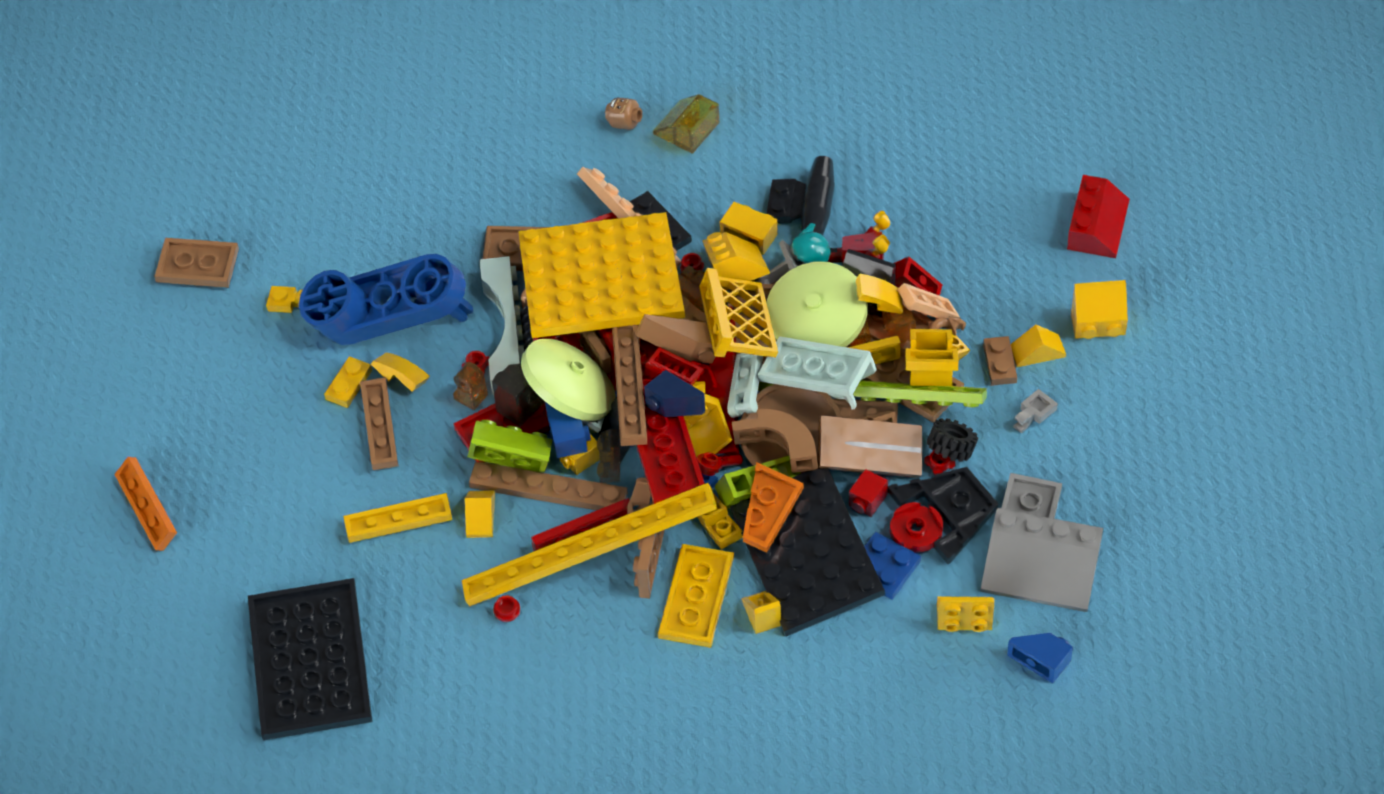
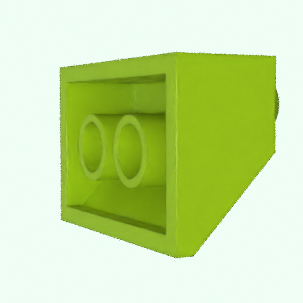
[467,420,553,473]

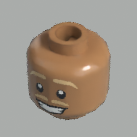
[605,97,642,130]

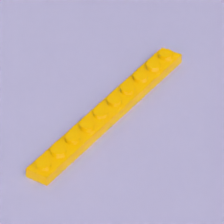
[461,483,717,607]

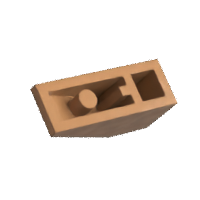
[635,314,716,364]

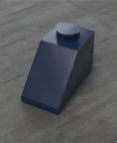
[644,370,705,417]

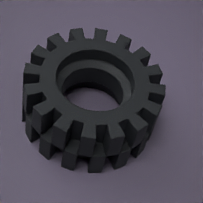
[927,418,978,462]

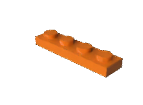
[114,457,177,551]

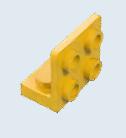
[684,394,732,457]
[937,596,994,632]

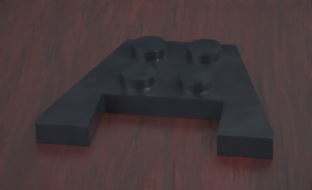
[888,467,998,564]

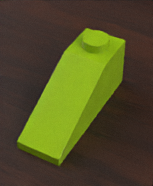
[715,456,801,508]

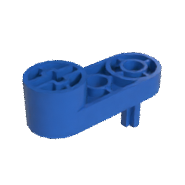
[299,254,473,345]

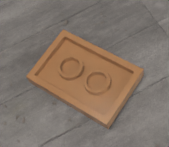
[154,238,239,288]

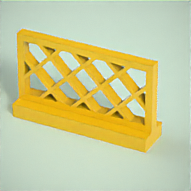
[699,268,778,358]

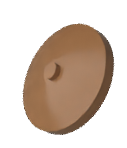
[741,384,842,473]

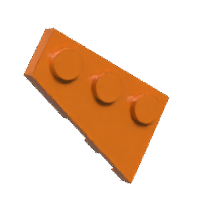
[743,462,804,553]

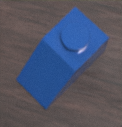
[545,402,591,458]
[1007,633,1073,683]

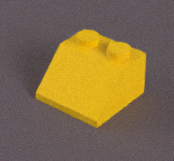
[1071,280,1128,339]

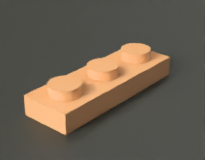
[897,283,960,319]

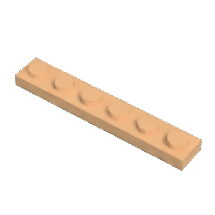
[577,167,681,268]

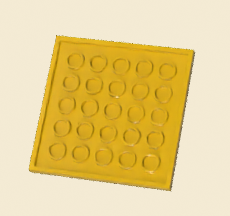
[518,212,685,338]

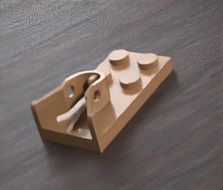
[627,477,665,599]

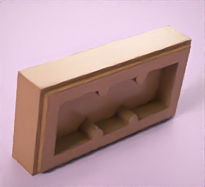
[579,330,612,374]

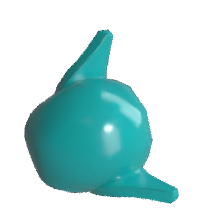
[792,223,831,263]

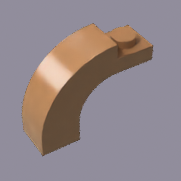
[732,409,818,473]

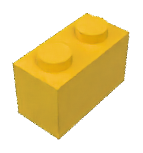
[720,202,778,255]

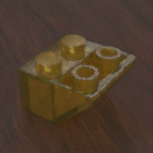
[653,94,720,154]

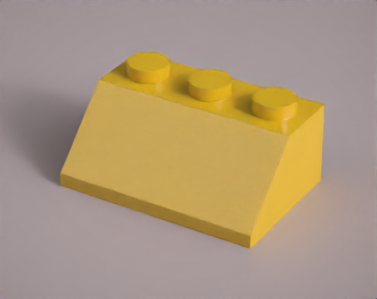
[702,232,770,290]

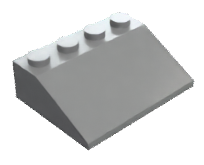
[980,508,1103,612]

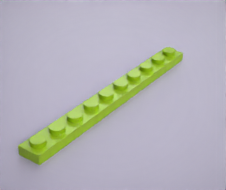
[758,380,987,407]

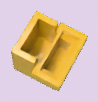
[905,329,959,386]

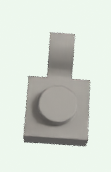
[1013,389,1058,433]

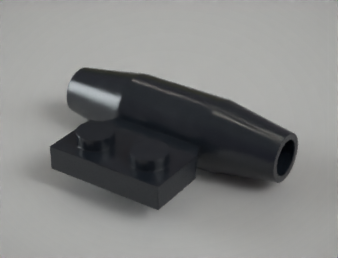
[766,156,835,235]

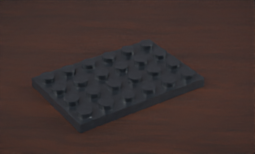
[730,468,886,636]
[248,578,373,740]

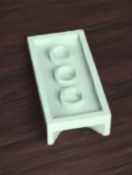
[757,336,876,409]

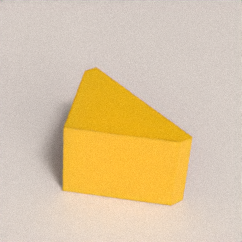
[1011,324,1066,367]
[465,490,495,538]
[741,591,781,634]

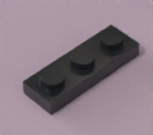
[629,191,692,251]

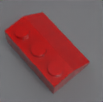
[1067,175,1130,258]

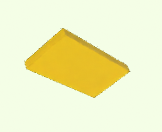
[658,544,734,648]

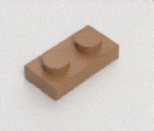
[983,336,1017,386]

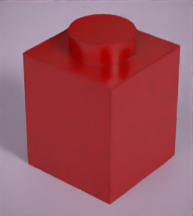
[849,469,888,517]

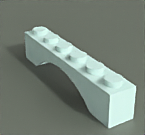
[480,256,527,395]

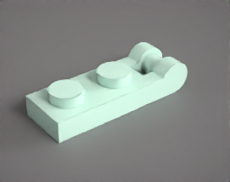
[727,353,763,418]

